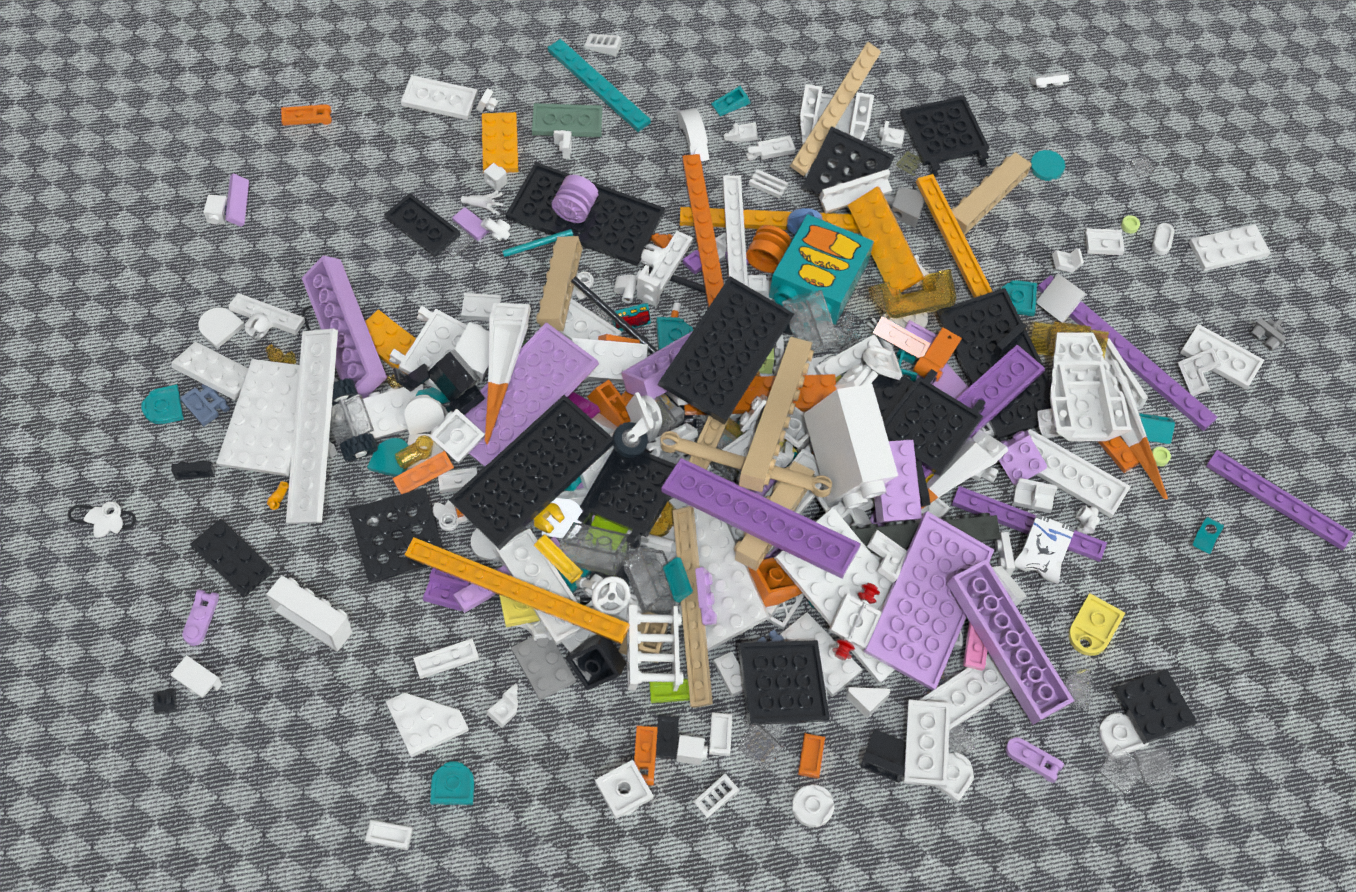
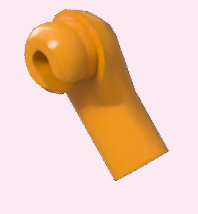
[267,481,289,510]

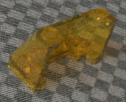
[869,269,956,319]

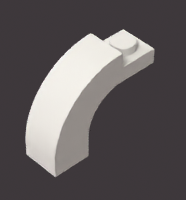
[677,108,709,161]

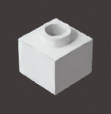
[484,163,507,191]

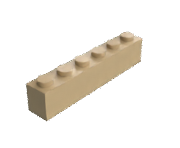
[951,152,1032,235]
[536,236,582,331]
[734,461,815,571]

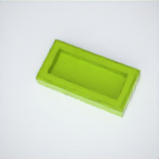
[649,679,690,703]

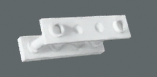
[626,605,683,691]

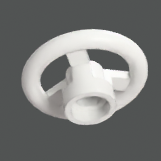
[592,576,630,616]

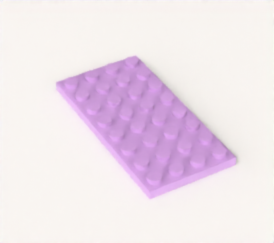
[464,322,599,467]
[863,511,994,691]

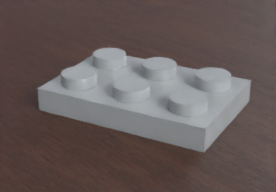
[511,637,576,701]

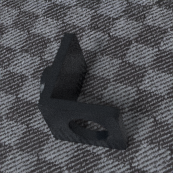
[393,364,430,392]

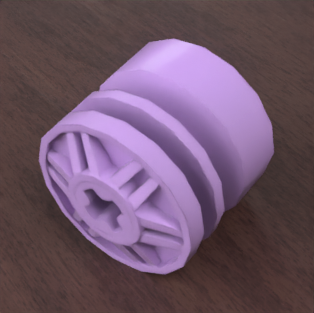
[552,175,598,223]

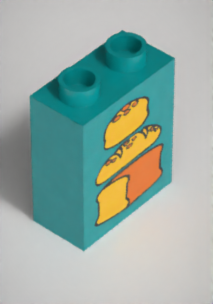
[769,214,874,325]

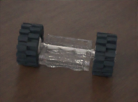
[330,378,378,461]

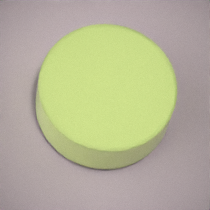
[1121,215,1140,234]
[1152,447,1171,466]

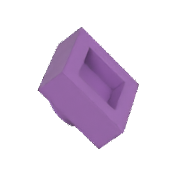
[683,250,702,274]

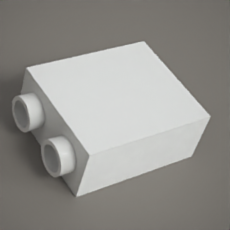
[804,384,898,509]

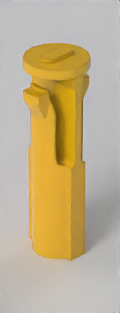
[533,534,583,584]

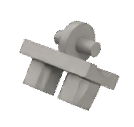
[1251,318,1286,351]

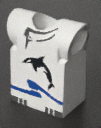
[1014,514,1075,584]

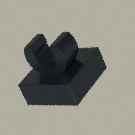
[153,689,177,715]

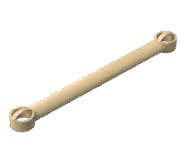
[660,431,832,497]

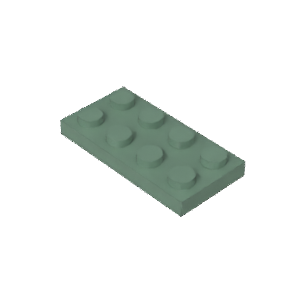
[532,103,603,137]

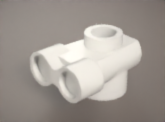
[480,218,511,241]
[1076,505,1100,535]
[576,574,607,598]

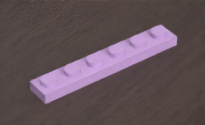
[453,536,566,613]

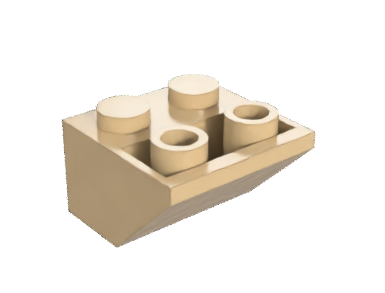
[619,612,669,663]

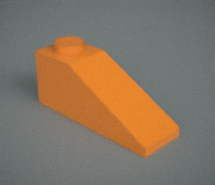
[587,380,631,427]

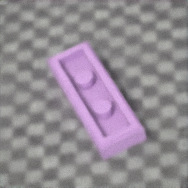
[225,173,249,227]

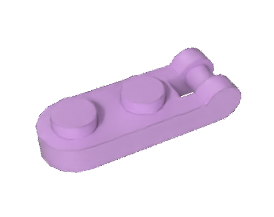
[183,589,219,646]
[1006,738,1064,783]

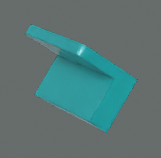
[1139,413,1175,444]

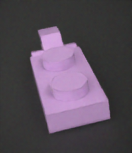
[695,567,717,626]

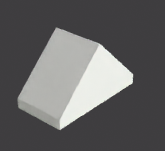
[846,687,890,718]

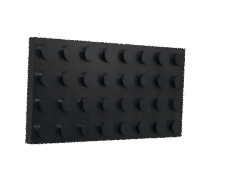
[506,162,665,266]
[658,276,794,425]
[937,288,1052,440]
[449,395,615,550]

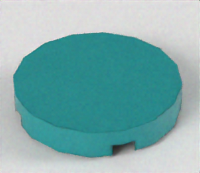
[1030,150,1066,181]

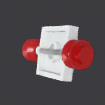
[829,583,882,661]

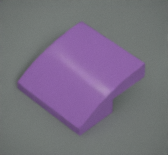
[423,568,471,611]

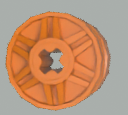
[746,225,792,273]

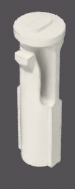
[626,530,676,553]

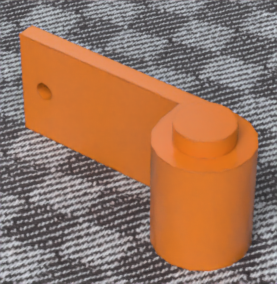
[913,327,962,382]

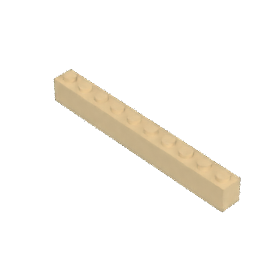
[739,337,814,492]

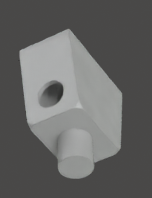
[885,188,925,228]

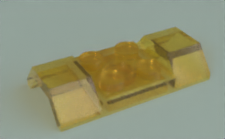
[1031,321,1110,360]

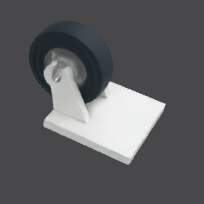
[612,392,654,458]

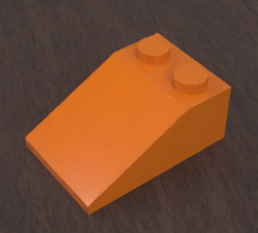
[748,558,802,607]

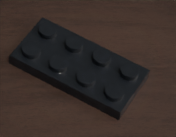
[384,193,461,257]
[190,518,274,598]

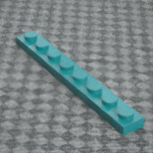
[548,39,651,132]

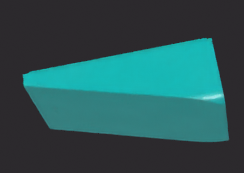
[711,86,750,116]

